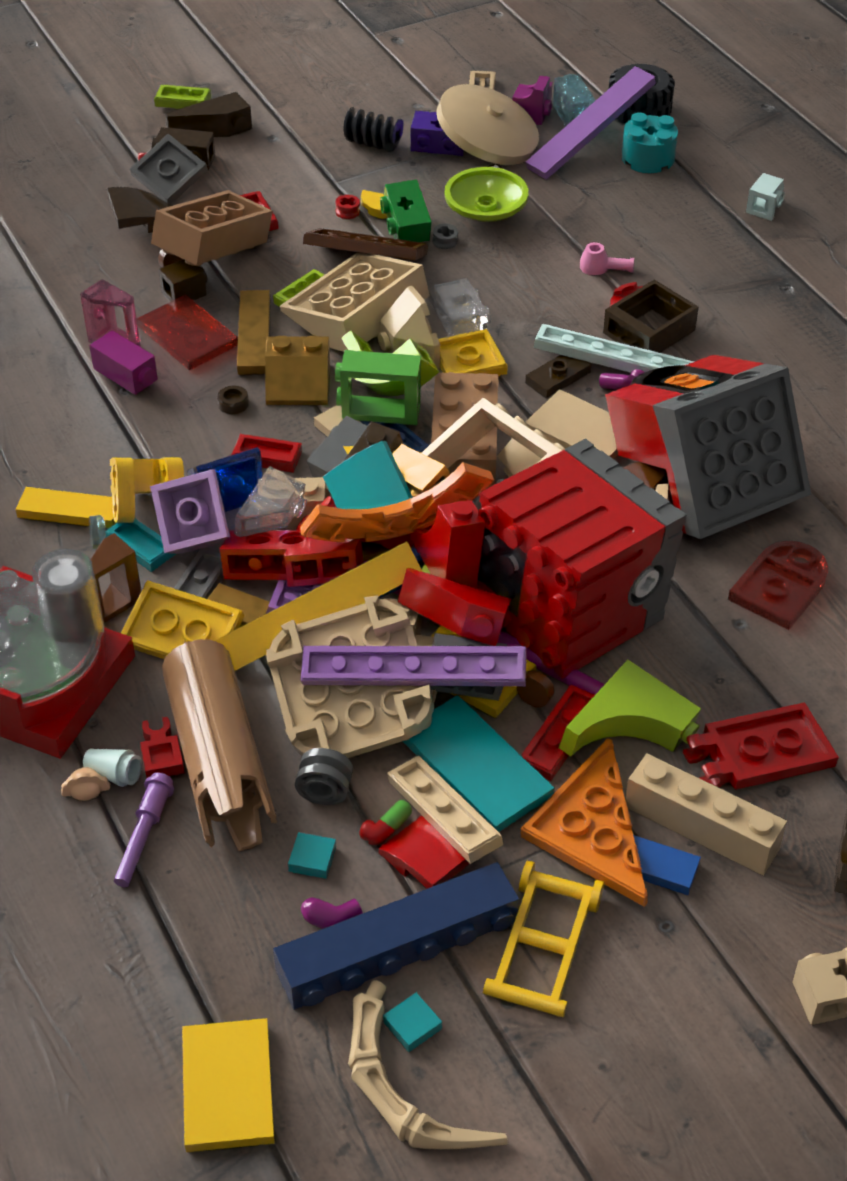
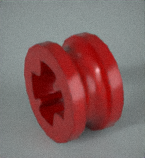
[335,195,360,219]

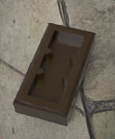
[525,355,591,398]

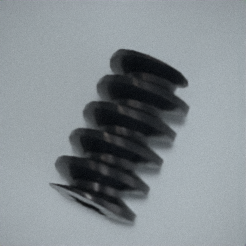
[343,107,404,152]

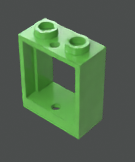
[335,350,421,425]

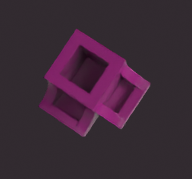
[512,76,553,125]

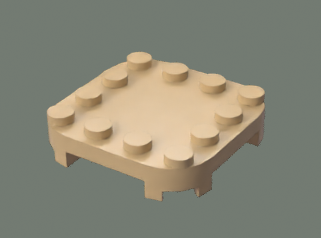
[266,595,434,758]

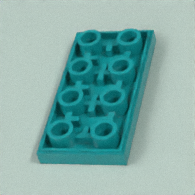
[403,695,554,832]

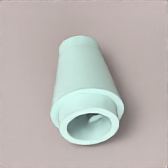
[83,748,142,787]

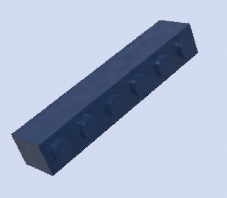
[273,862,519,1010]

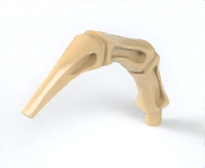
[348,980,508,1149]

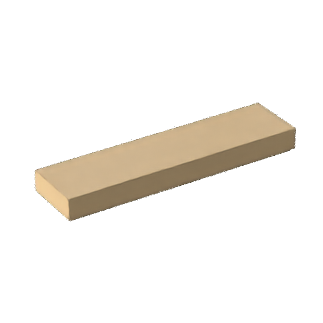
[387,756,503,864]

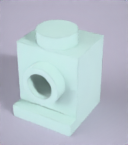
[746,173,785,221]

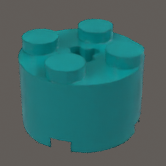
[621,113,678,173]

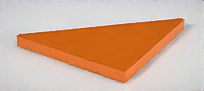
[520,738,648,907]

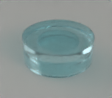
[89,515,106,549]

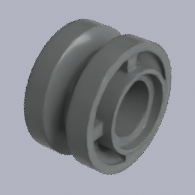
[295,748,353,805]

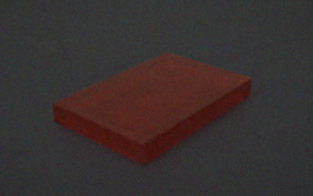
[137,294,238,370]

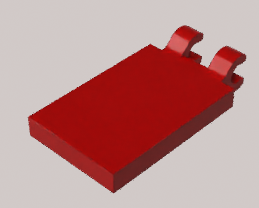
[683,702,839,790]

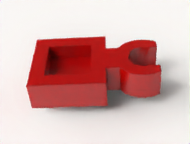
[140,716,184,778]

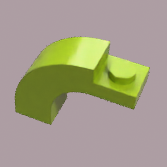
[342,330,439,396]

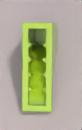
[559,659,701,756]

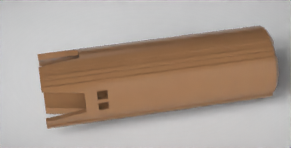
[162,639,277,851]

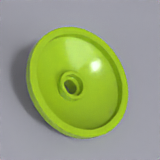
[445,167,529,222]

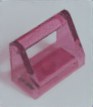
[80,279,141,347]

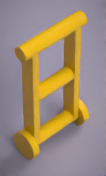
[483,860,605,1017]

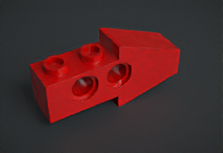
[220,524,364,587]

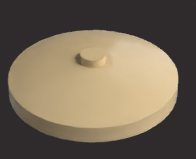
[436,84,539,165]

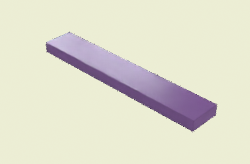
[526,66,656,180]
[301,646,527,686]

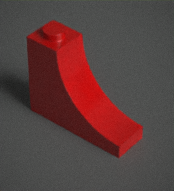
[407,500,485,588]

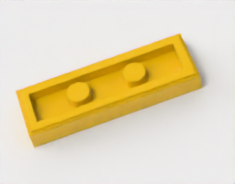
[15,487,115,529]

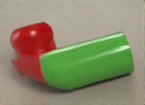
[359,800,412,845]

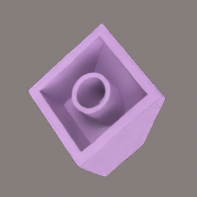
[150,469,230,554]

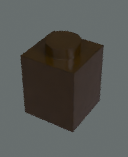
[159,259,208,307]

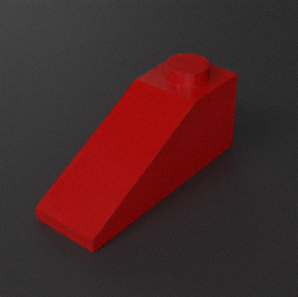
[398,568,511,646]

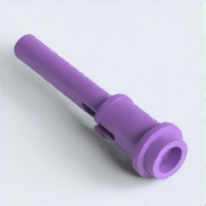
[114,773,174,887]

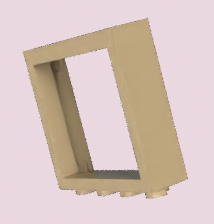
[421,398,565,469]

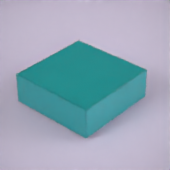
[288,832,336,879]
[383,992,442,1052]

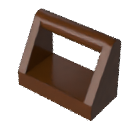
[84,533,142,623]

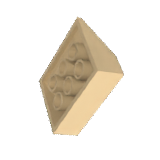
[280,252,430,352]

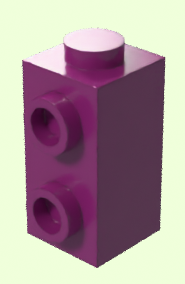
[89,330,158,395]

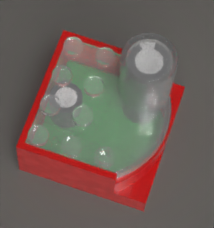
[0,548,135,759]

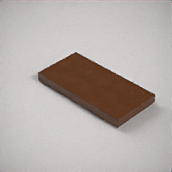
[303,228,428,260]

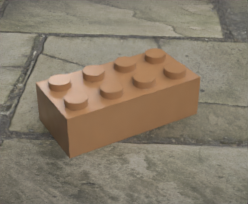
[151,190,273,266]
[431,372,498,488]

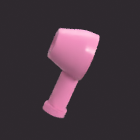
[580,242,635,275]

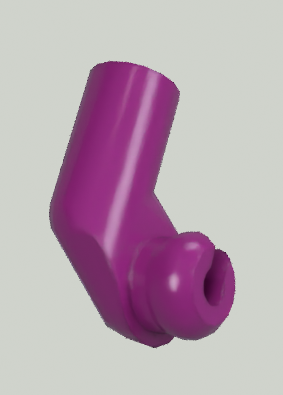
[599,369,647,390]
[301,897,363,929]

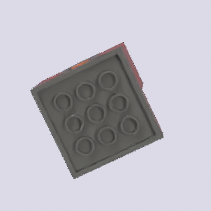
[605,355,811,539]

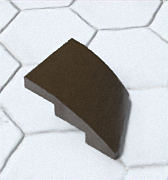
[107,187,171,233]

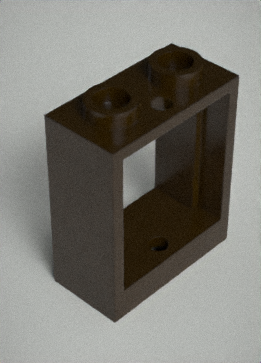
[603,279,699,353]

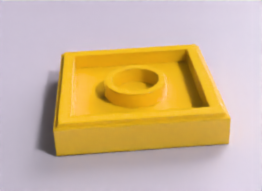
[438,329,508,376]

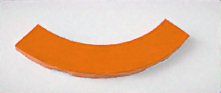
[300,462,494,542]

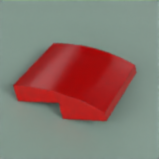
[378,815,470,889]

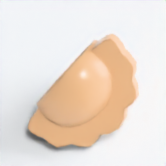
[61,767,110,801]

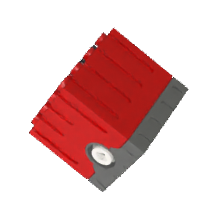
[477,438,687,679]

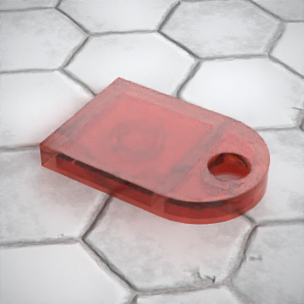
[728,541,828,630]

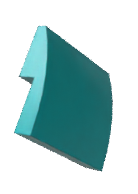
[323,441,413,509]

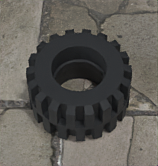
[608,63,675,123]

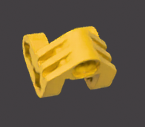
[110,457,184,523]

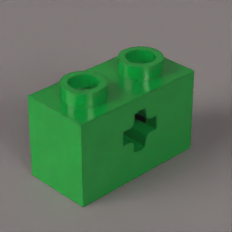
[380,179,432,242]

